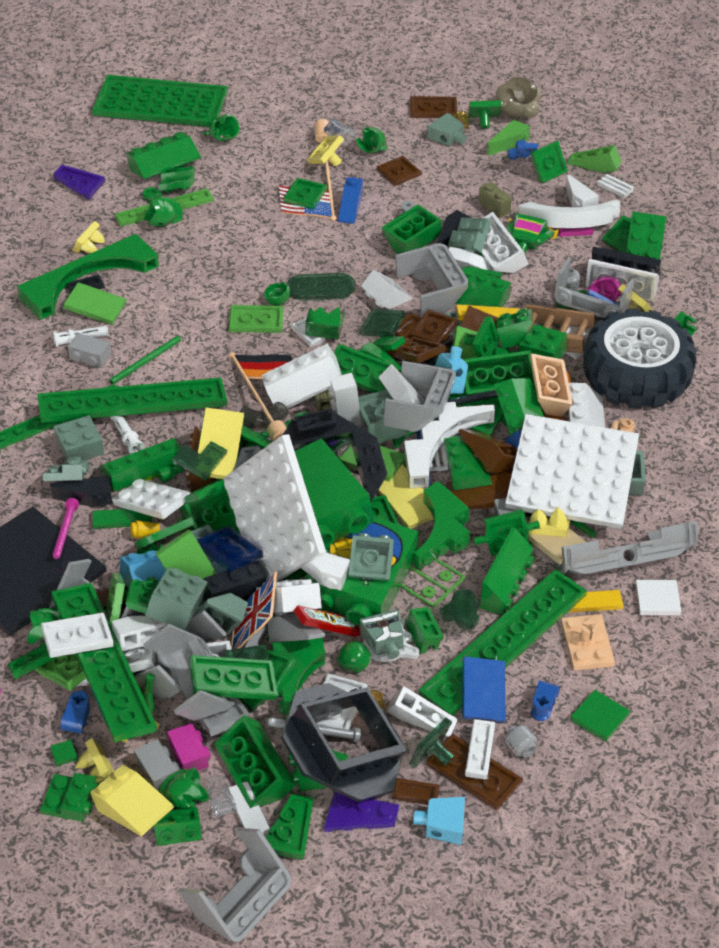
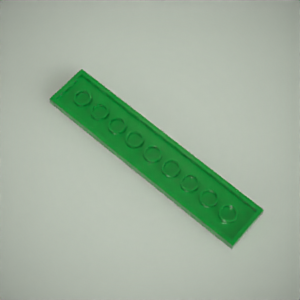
[333,343,503,436]
[37,377,227,423]
[419,569,587,716]
[51,583,157,742]

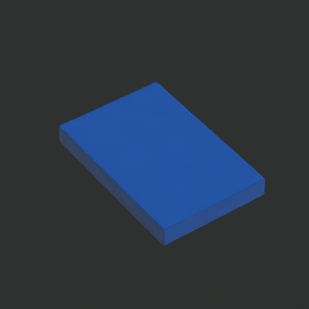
[462,656,506,723]

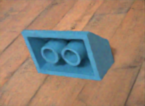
[120,551,166,588]

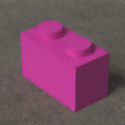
[167,723,211,771]

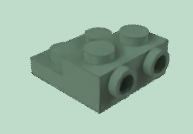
[448,218,491,253]
[43,456,89,481]
[349,533,394,581]

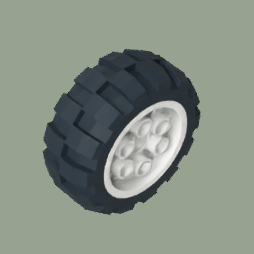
[583,309,697,409]

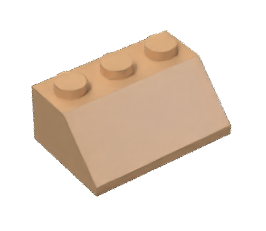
[530,354,572,417]

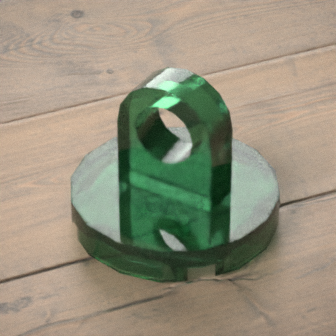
[439,589,480,630]

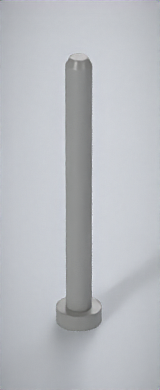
[267,717,361,743]

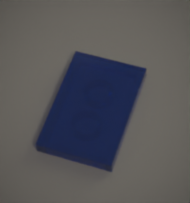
[197,526,263,572]

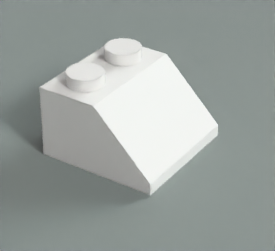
[361,269,413,309]

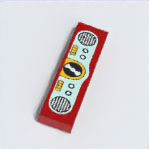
[293,605,360,637]

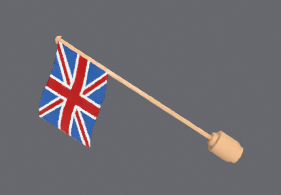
[231,546,277,658]

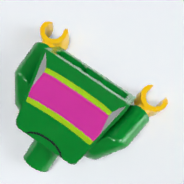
[506,213,559,254]

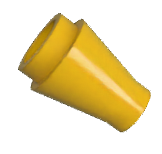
[130,520,160,540]

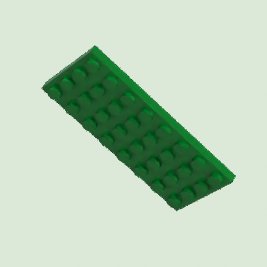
[92,75,228,127]

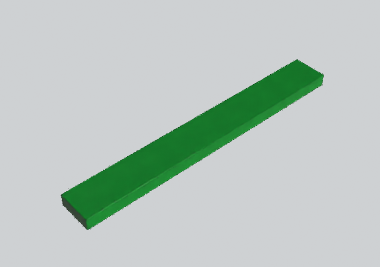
[0,384,117,450]

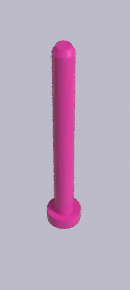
[53,498,79,559]

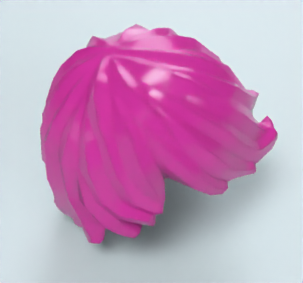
[588,276,622,302]

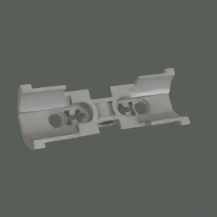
[552,521,698,576]

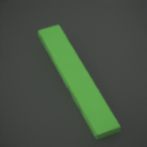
[115,188,214,227]

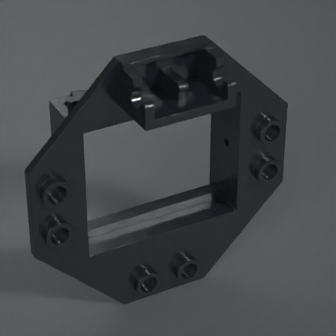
[283,408,388,503]
[281,683,407,802]

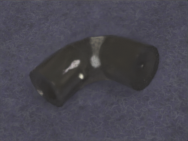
[239,402,289,429]

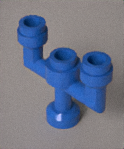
[508,140,538,160]

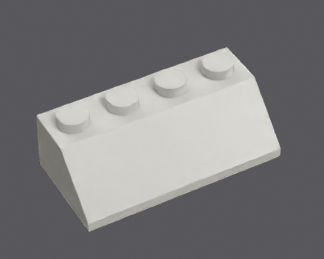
[482,212,529,273]
[585,259,659,302]
[262,344,341,412]
[567,383,605,428]

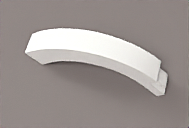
[519,199,620,228]

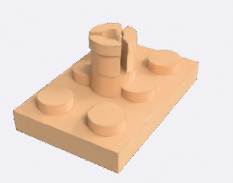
[561,614,615,670]

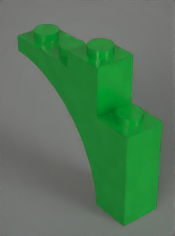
[414,481,470,570]

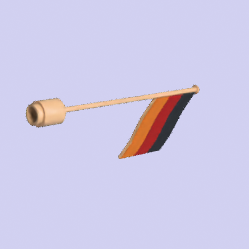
[229,352,293,441]

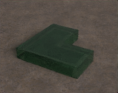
[173,441,227,481]

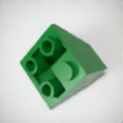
[497,308,533,349]

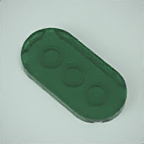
[287,273,356,301]

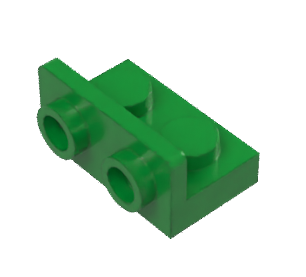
[154,807,202,846]

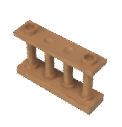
[524,304,595,354]

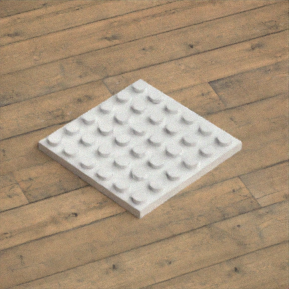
[505,414,639,529]
[223,434,326,582]

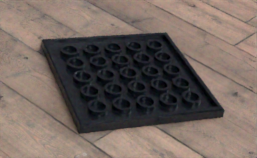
[0,506,107,636]

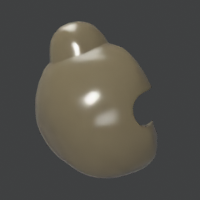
[495,76,541,118]

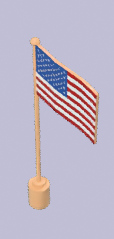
[279,119,337,221]

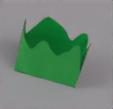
[305,307,345,340]

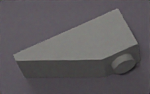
[267,612,325,642]

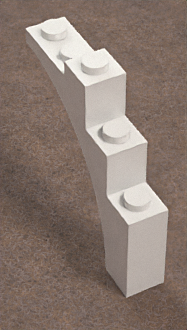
[404,402,495,488]

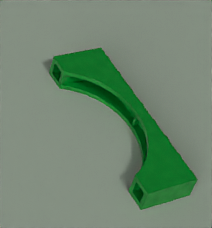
[17,233,159,320]
[272,637,348,792]

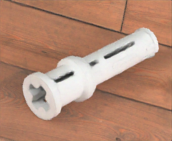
[53,325,108,348]
[110,415,145,454]

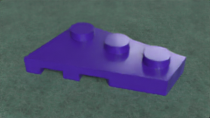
[54,165,105,200]
[324,792,400,832]

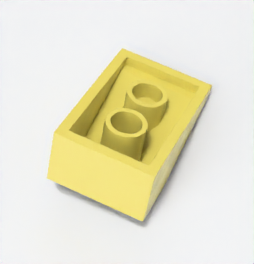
[90,765,174,836]

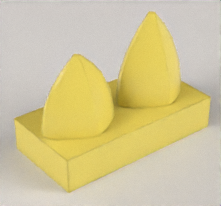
[73,221,105,253]
[529,507,570,537]
[75,738,114,783]

